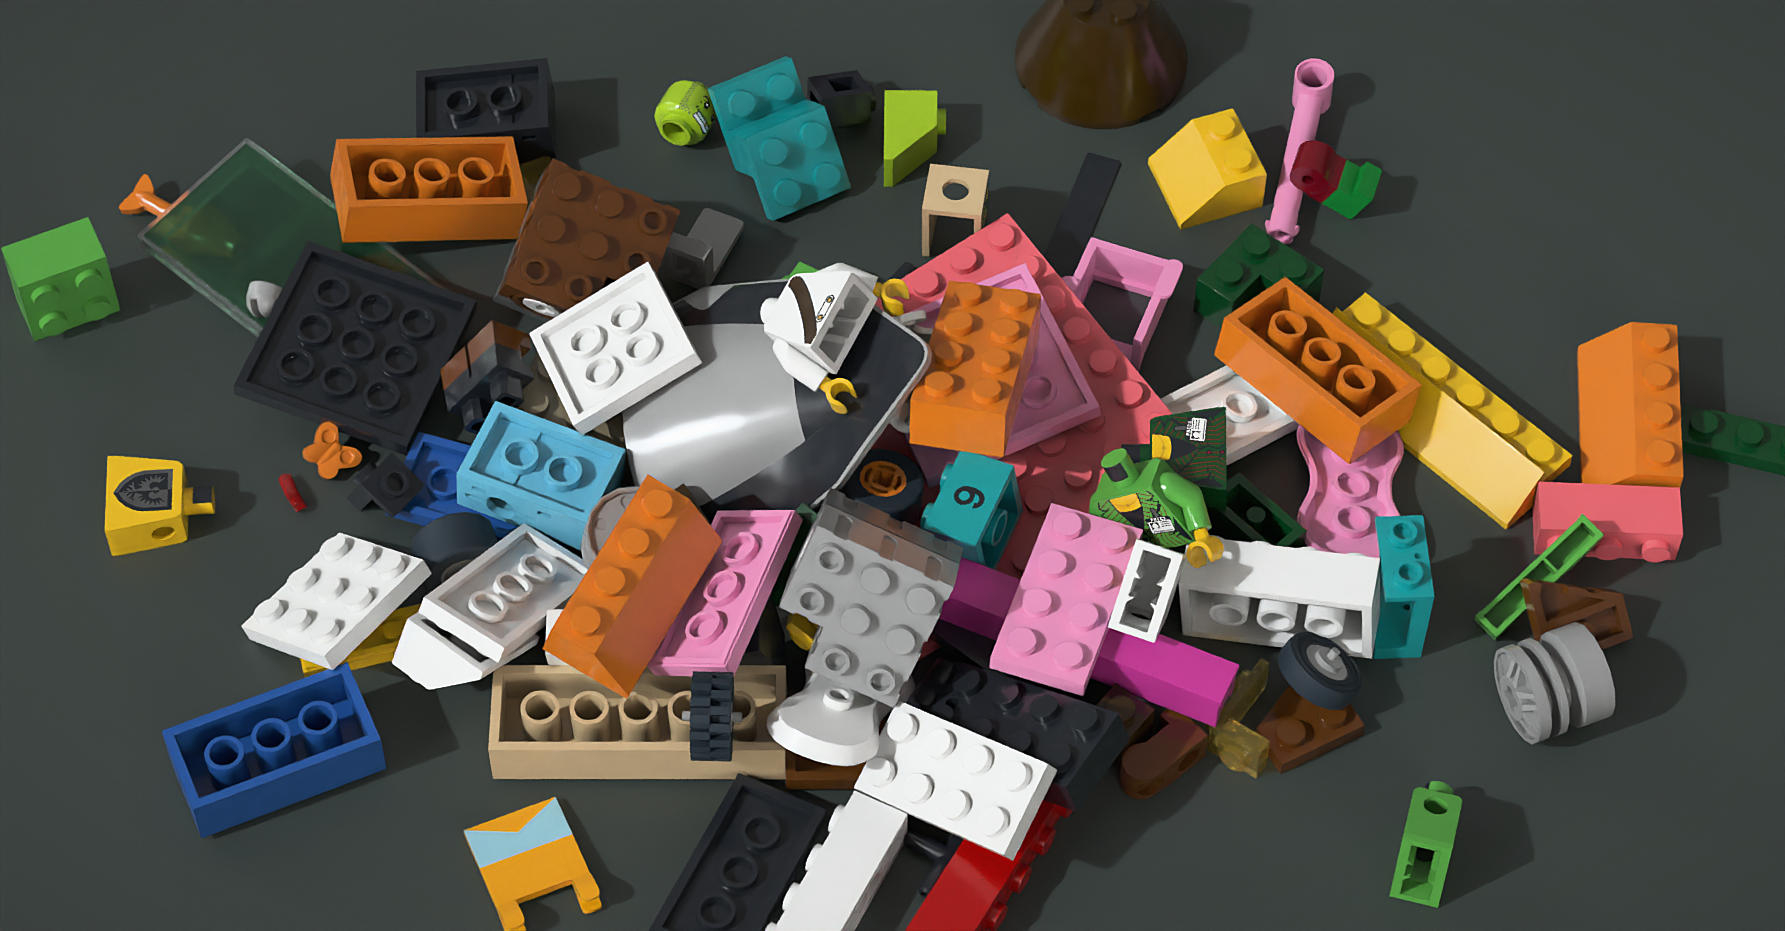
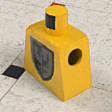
[105,456,215,556]

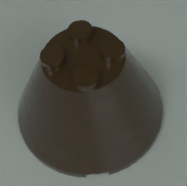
[1015,0,1188,130]

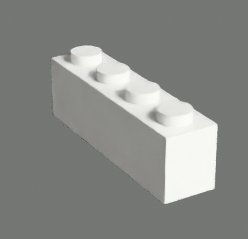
[765,791,908,931]

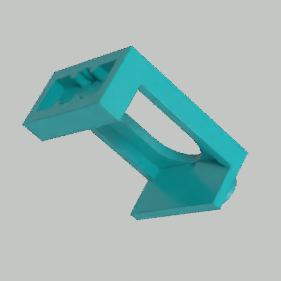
[1373,515,1435,659]

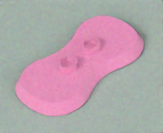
[1297,424,1404,558]

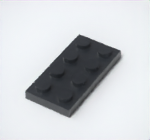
[649,773,827,931]

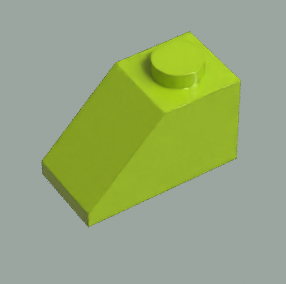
[884,90,946,187]

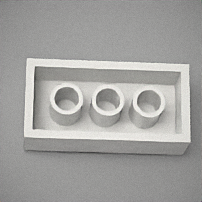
[1178,535,1380,659]

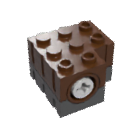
[493,159,681,323]

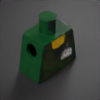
[1121,407,1227,509]

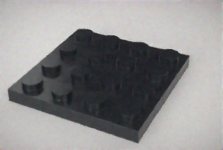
[234,240,477,456]

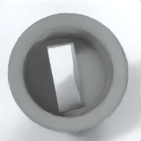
[246,281,283,318]

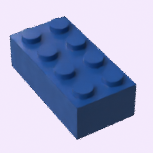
[162,662,387,838]

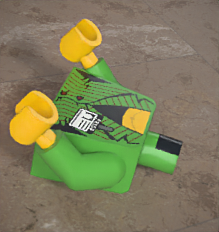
[1089,448,1224,568]

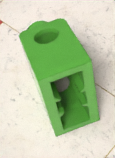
[1389,781,1463,908]

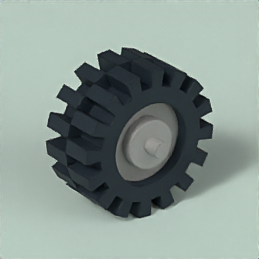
[682,671,742,762]

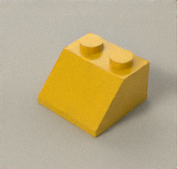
[1148,108,1267,230]

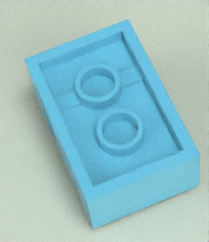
[456,401,626,550]

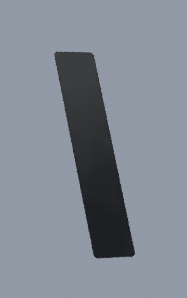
[1044,153,1120,278]

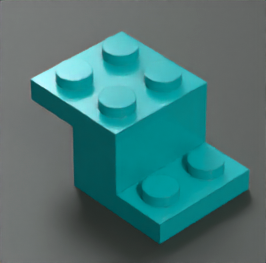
[708,56,851,221]

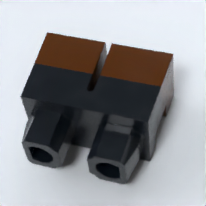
[440,320,535,434]

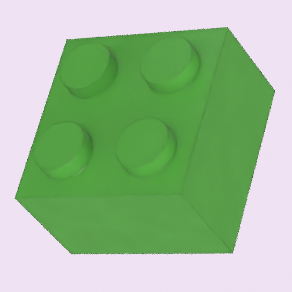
[1,217,120,342]

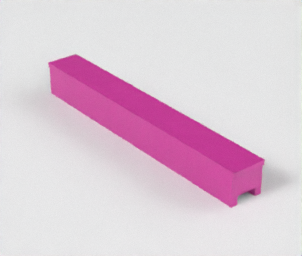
[939,557,1239,727]

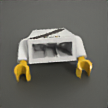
[760,263,909,414]

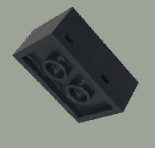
[416,58,556,163]

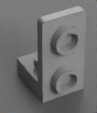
[664,208,744,289]

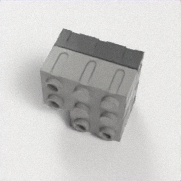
[779,488,963,708]

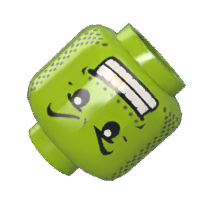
[654,80,717,146]

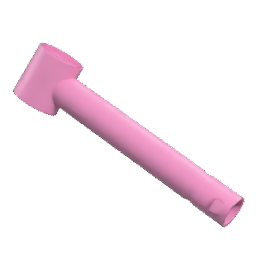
[1265,58,1334,245]

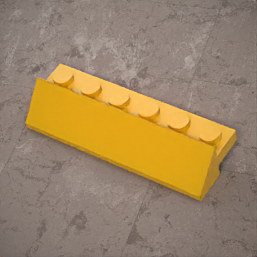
[1332,292,1573,530]

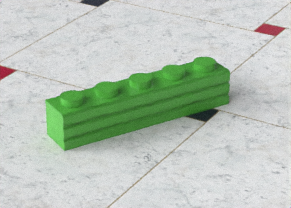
[1474,514,1604,641]

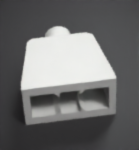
[1108,539,1186,643]

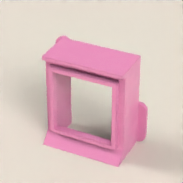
[1062,237,1183,372]

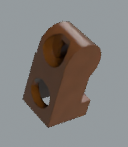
[1120,709,1208,800]

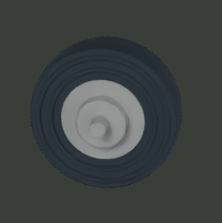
[1278,631,1362,710]

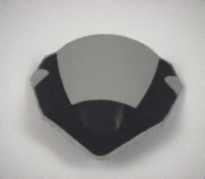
[622,279,932,524]

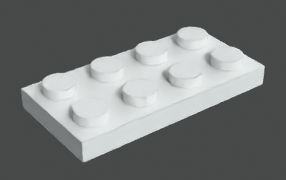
[419,523,588,663]
[854,701,1057,860]

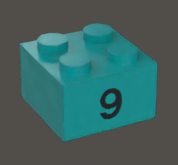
[920,451,1023,570]

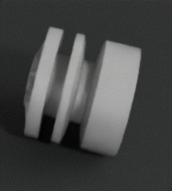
[1493,622,1616,745]

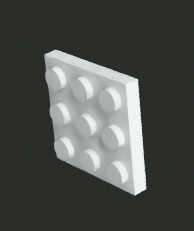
[529,262,702,436]
[241,533,432,670]

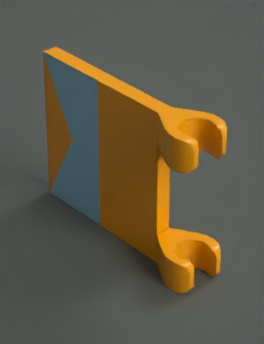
[464,797,602,931]

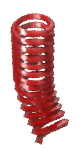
[279,473,308,512]

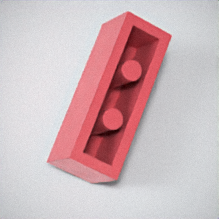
[1532,481,1683,562]

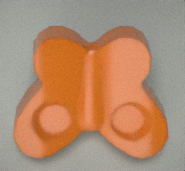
[302,421,362,480]

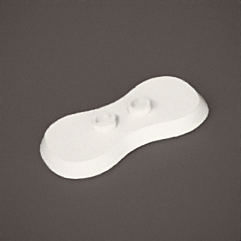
[767,668,915,766]

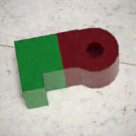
[1289,140,1382,220]

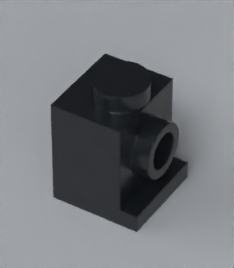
[807,70,876,128]

